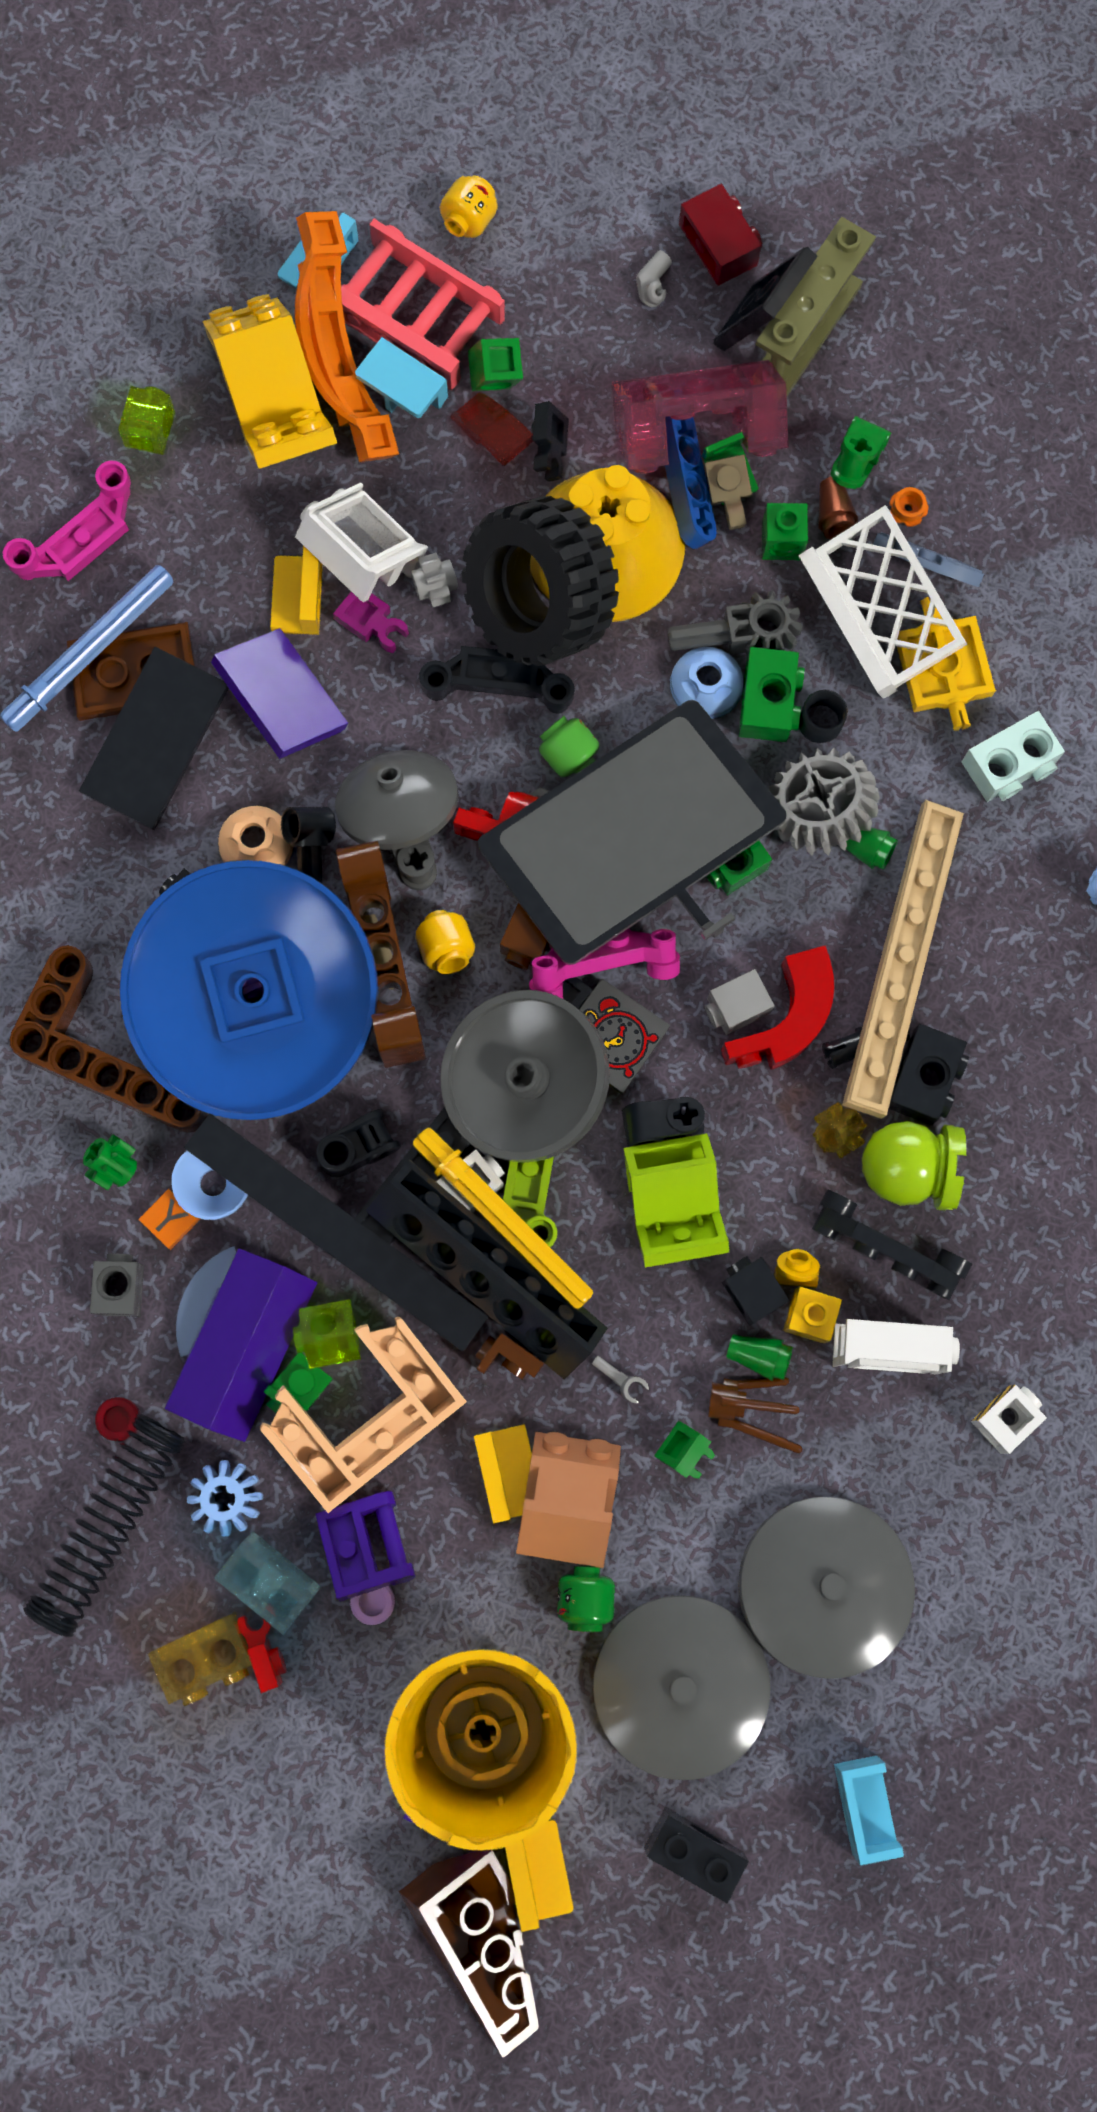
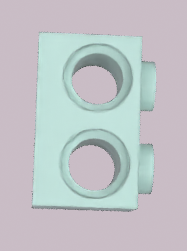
[961,711,1065,802]

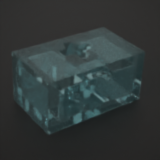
[214,1531,321,1635]

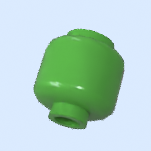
[539,716,600,777]

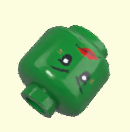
[557,1565,615,1632]

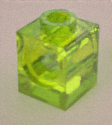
[118,386,175,455]
[293,1299,361,1369]

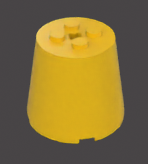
[385,1649,577,1850]

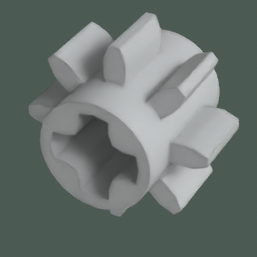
[411,553,458,607]

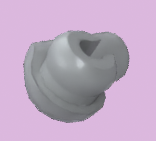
[636,250,672,307]

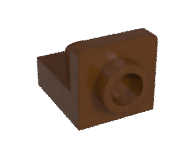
[475,1333,544,1380]

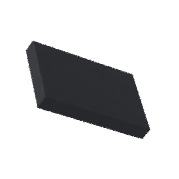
[713,246,818,351]

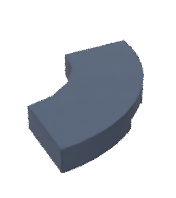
[873,532,984,587]
[176,1246,237,1358]

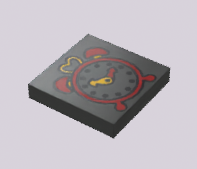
[579,979,671,1095]

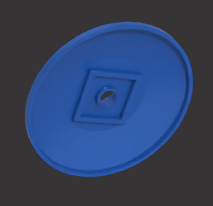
[120,860,378,1120]

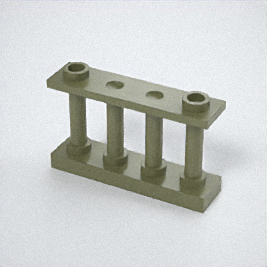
[746,216,876,408]

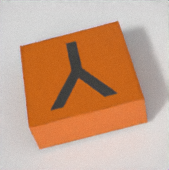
[138,1189,200,1250]

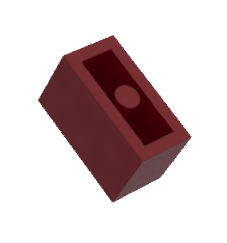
[679,183,762,286]

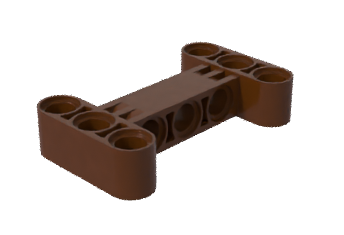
[336,840,426,1068]

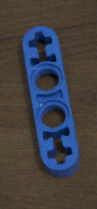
[655,397,717,549]

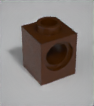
[500,903,549,970]

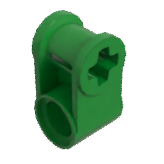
[830,416,892,489]

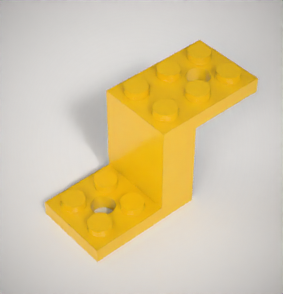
[203,294,337,469]

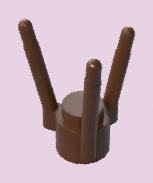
[708,1377,802,1453]

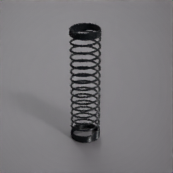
[23,1414,186,1638]

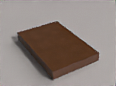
[67,622,195,721]

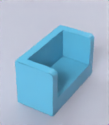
[834,1755,904,1866]

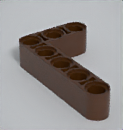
[10,945,208,1133]

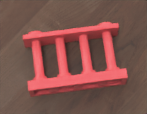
[341,219,505,391]

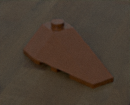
[398,1849,539,2058]

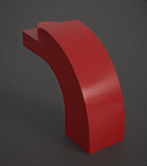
[721,945,834,1070]

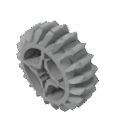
[769,747,880,856]

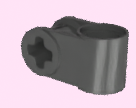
[388,839,437,891]

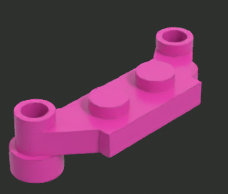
[3,460,131,581]
[529,928,680,999]

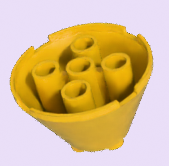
[530,465,685,622]

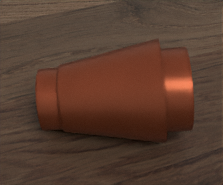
[818,477,858,540]

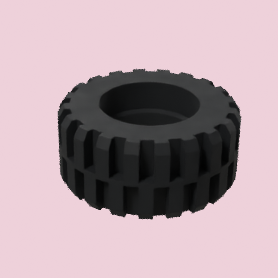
[462,496,619,666]

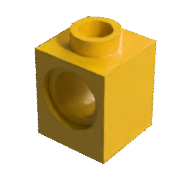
[783,1287,842,1344]

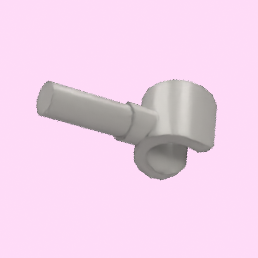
[592,1356,649,1403]

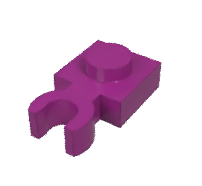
[333,592,409,653]

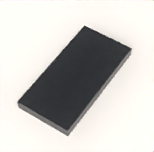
[79,646,229,830]

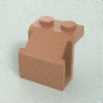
[516,1432,621,1568]

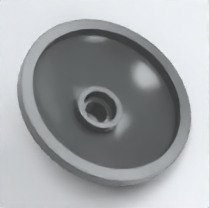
[335,750,459,850]

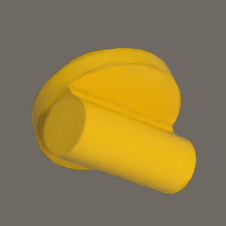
[774,1249,820,1288]

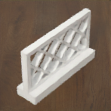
[799,505,968,699]

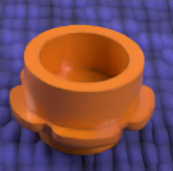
[889,487,928,527]

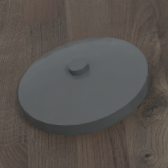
[441,990,610,1162]
[738,1497,915,1679]
[593,1595,770,1780]

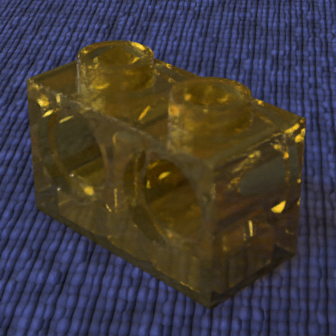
[148,1611,252,1706]

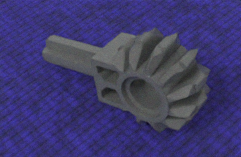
[668,589,803,656]

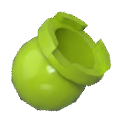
[862,1121,966,1211]

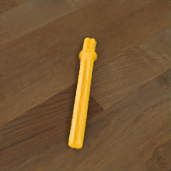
[413,1128,593,1309]

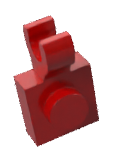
[238,1607,287,1693]

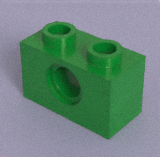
[738,647,805,742]

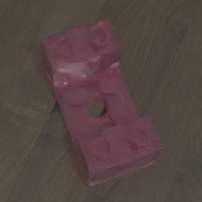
[612,360,789,474]

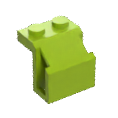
[623,1133,729,1268]

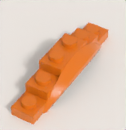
[295,211,399,462]

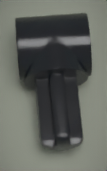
[281,807,336,883]

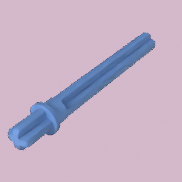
[0,565,173,732]

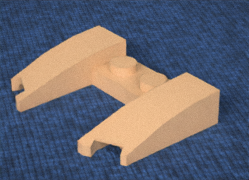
[260,1317,466,1513]

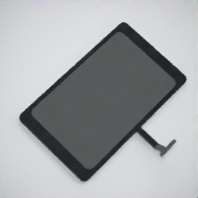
[478,700,786,965]

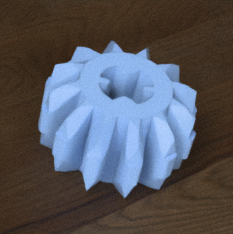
[187,1460,263,1537]

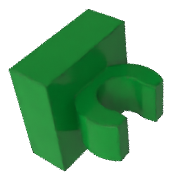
[654,1420,715,1479]

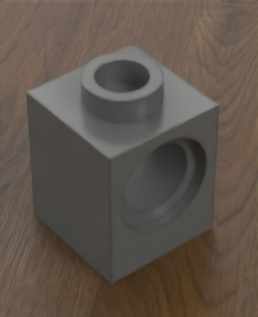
[90,1254,144,1317]

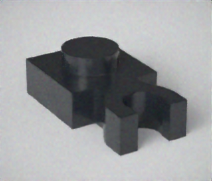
[531,401,569,482]

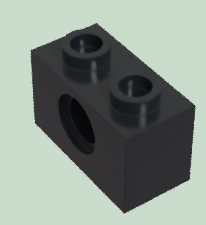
[888,1024,969,1125]
[644,1807,749,1904]

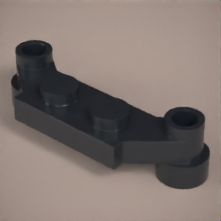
[419,646,575,714]
[812,1189,973,1301]

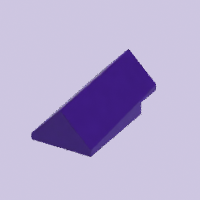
[164,1248,318,1442]

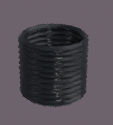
[799,689,848,744]

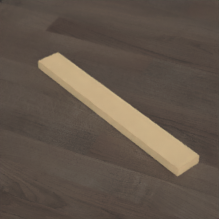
[842,800,964,1119]

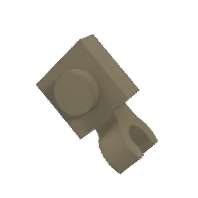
[704,454,752,530]

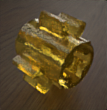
[813,1102,867,1159]

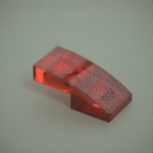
[451,392,533,466]

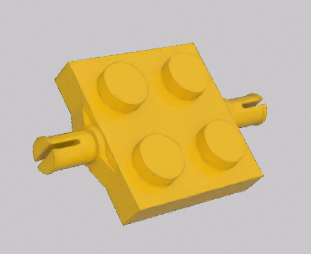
[897,597,996,731]

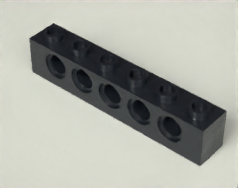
[366,1159,608,1379]

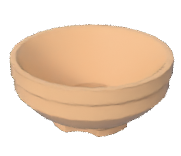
[218,806,293,866]

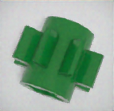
[83,1134,137,1190]

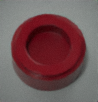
[95,1397,140,1441]

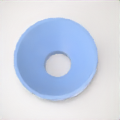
[670,647,743,719]
[171,1151,248,1220]

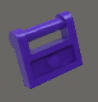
[315,1491,416,1602]

